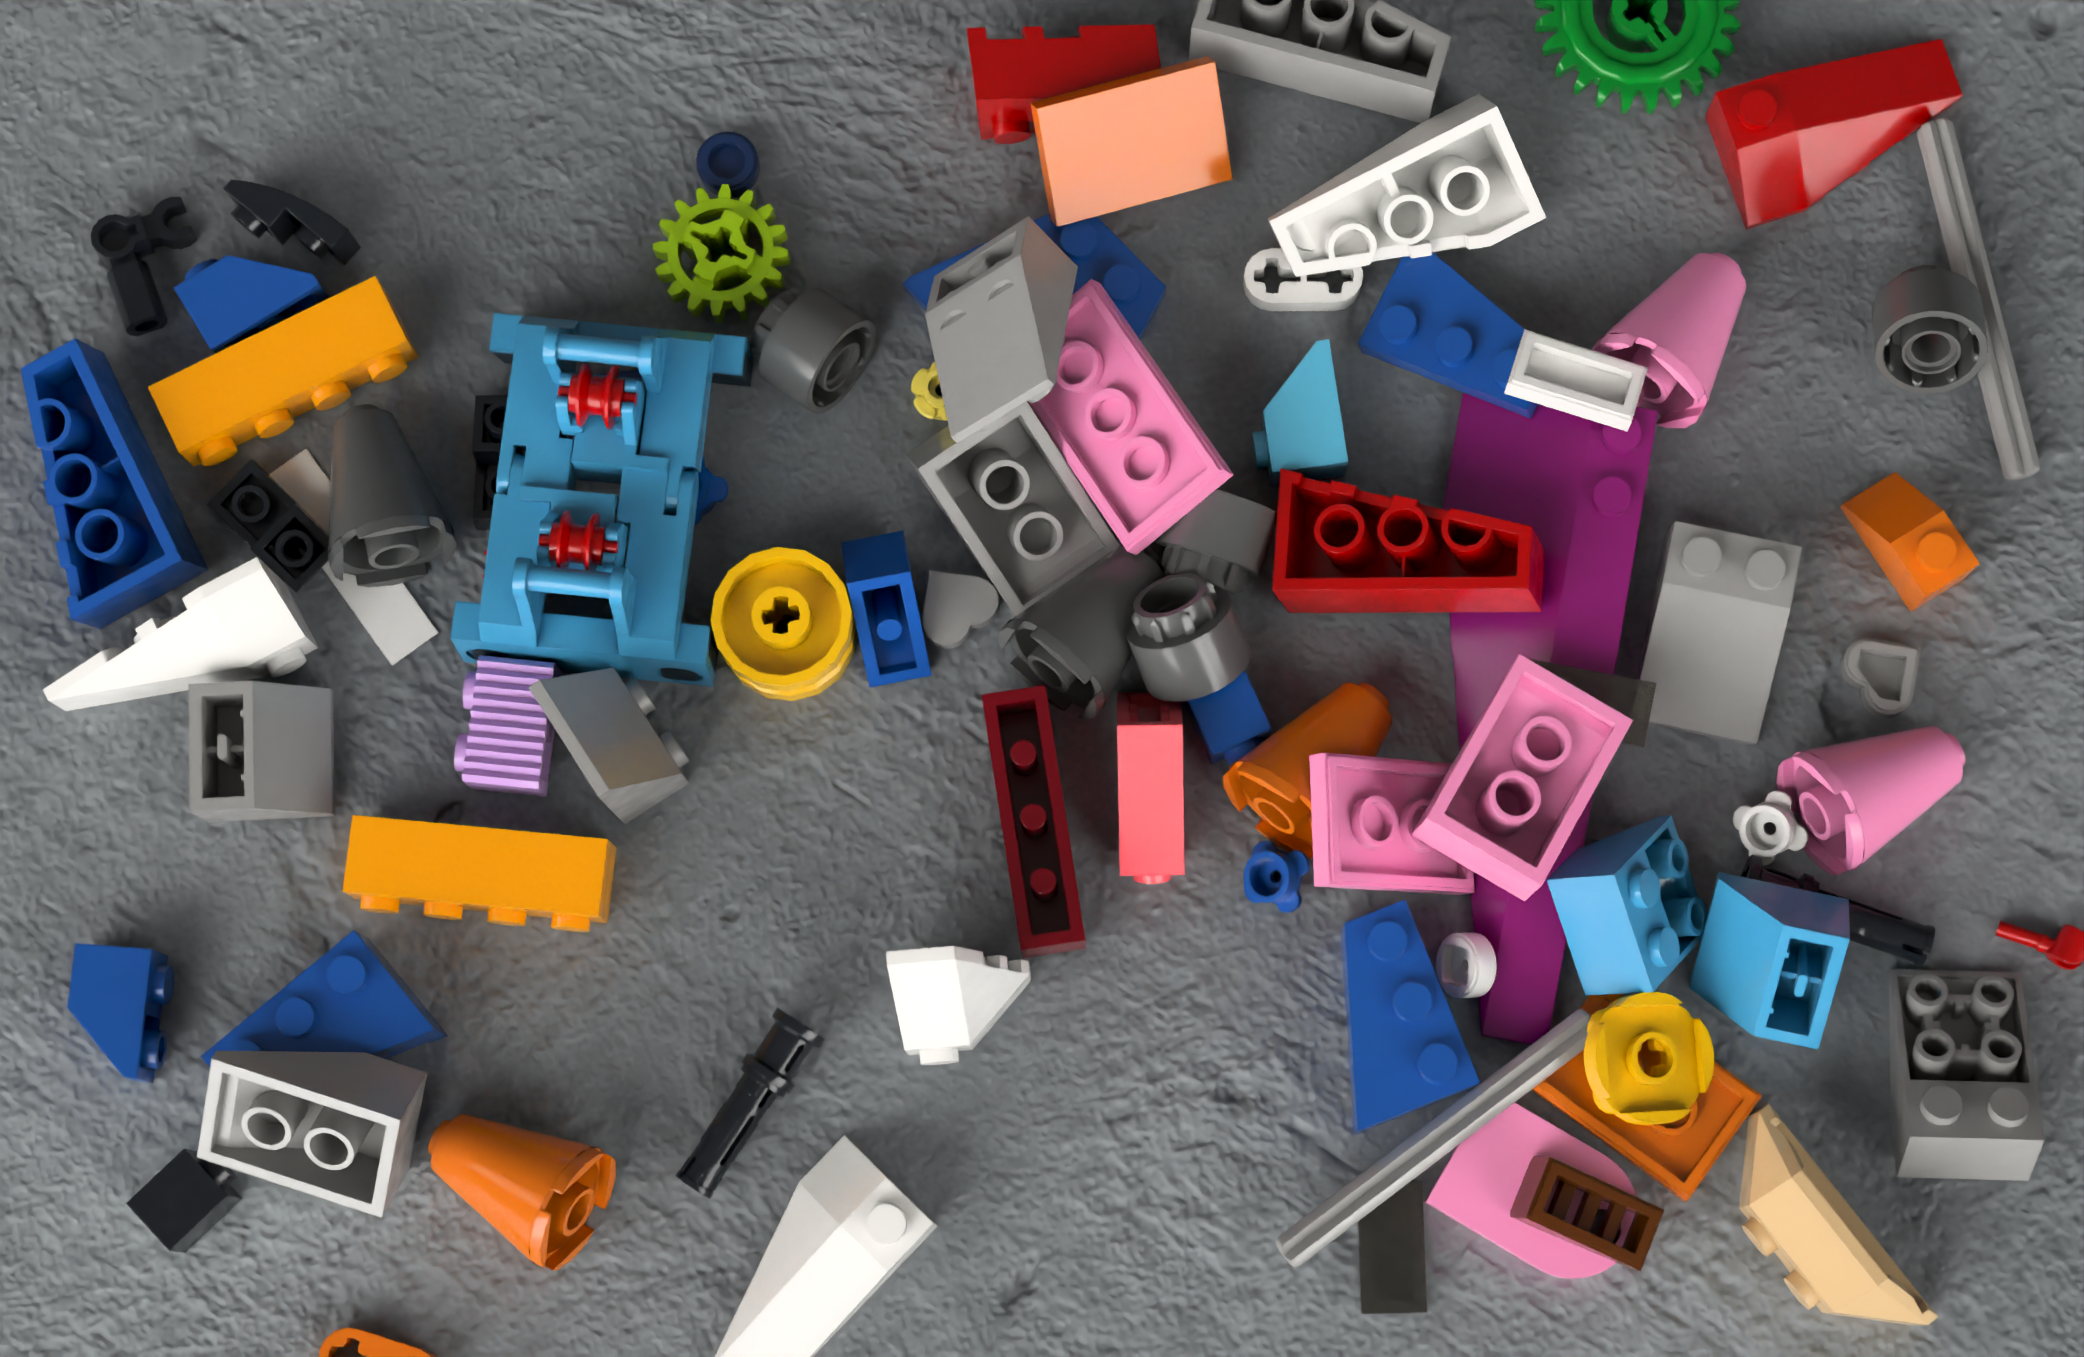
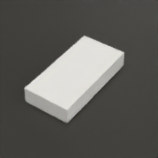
[1504,329,1648,432]

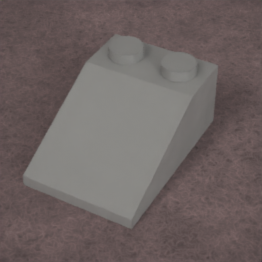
[905,402,1120,617]
[1629,521,1802,746]
[528,668,689,824]
[197,1051,427,1218]

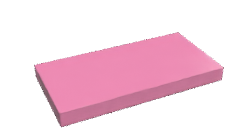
[1027,279,1234,555]

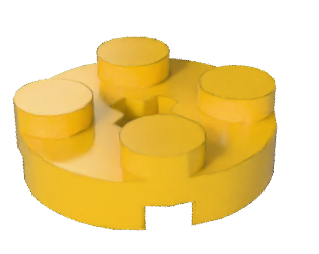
[1584,992,1714,1125]

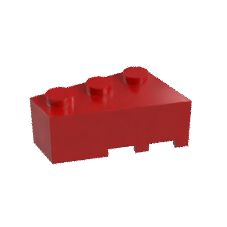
[966,24,1161,144]

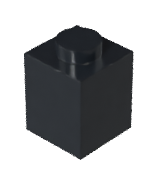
[126,1148,243,1253]

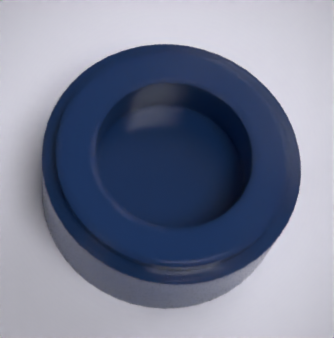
[696,132,760,197]

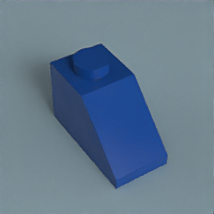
[173,255,330,354]
[841,530,932,688]

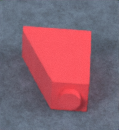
[1117,692,1185,884]

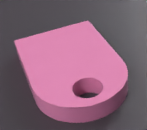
[1424,1102,1636,1279]

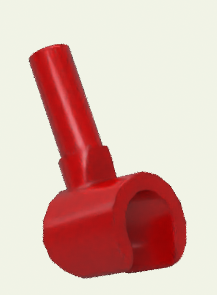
[1996,920,2084,970]

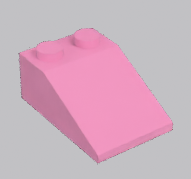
[1412,654,1633,901]

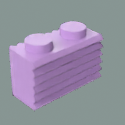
[454,655,563,797]

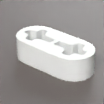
[1243,248,1363,311]

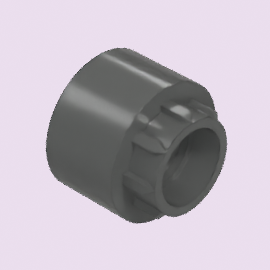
[1872,265,1988,393]
[750,288,876,414]
[1156,489,1277,595]
[1125,573,1251,702]

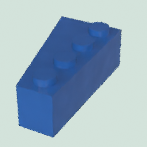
[21,338,208,629]

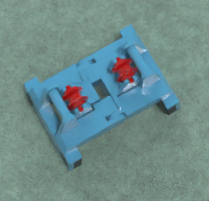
[450,313,754,687]

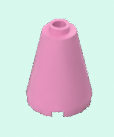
[1591,253,1747,428]
[1776,726,1965,875]

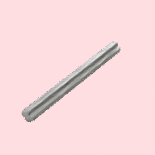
[1917,118,2040,480]
[1275,1009,1591,1267]

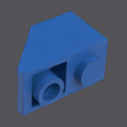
[67,943,174,1083]

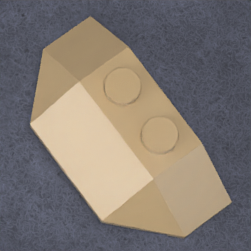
[1739,1104,1938,1326]

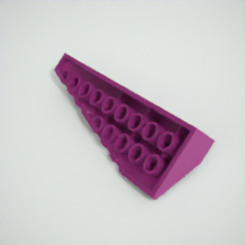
[1442,393,1658,1045]

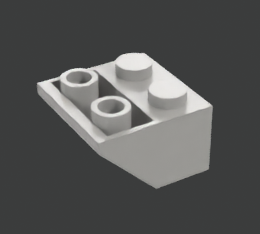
[188,681,335,822]

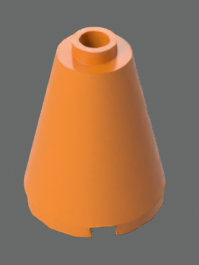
[1223,683,1392,860]
[428,1114,616,1271]

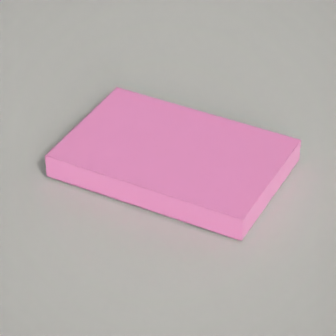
[1309,753,1475,895]

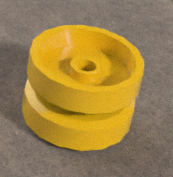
[710,547,858,701]

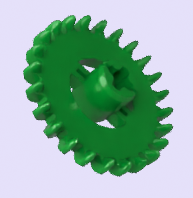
[1534,0,1741,115]

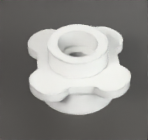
[1733,791,1808,865]

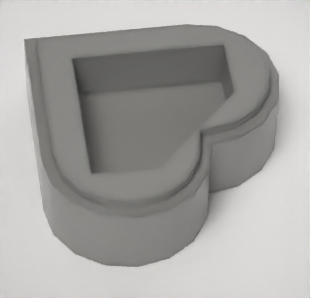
[922,570,999,649]
[1840,638,1921,718]

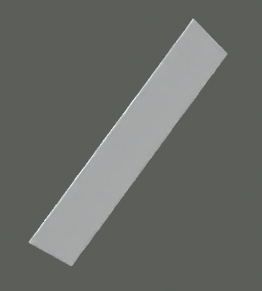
[269,449,438,666]

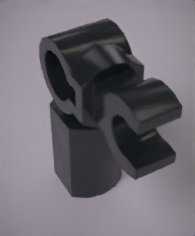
[91,197,197,336]

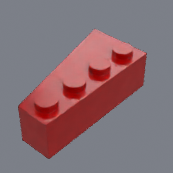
[1272,468,1545,613]

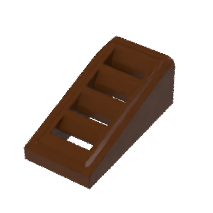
[1510,1156,1664,1271]

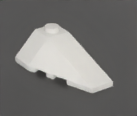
[1268,94,1546,277]
[43,557,318,711]
[886,946,1031,1065]
[715,1135,937,1357]

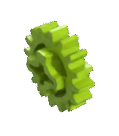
[653,184,791,323]

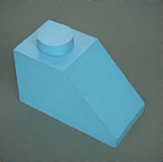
[1251,339,1348,487]

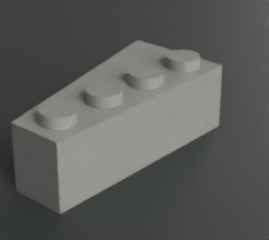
[1188,0,1451,123]

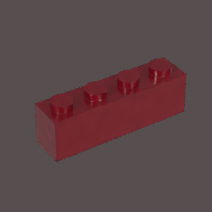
[981,685,1087,958]

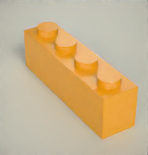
[148,276,419,467]
[342,815,617,932]

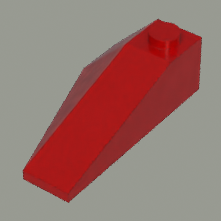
[1705,39,1963,230]

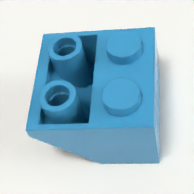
[1546,815,1707,996]
[1689,872,1850,1050]

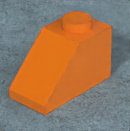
[1840,472,1980,612]

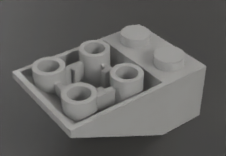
[925,216,1078,443]
[1889,969,2045,1181]

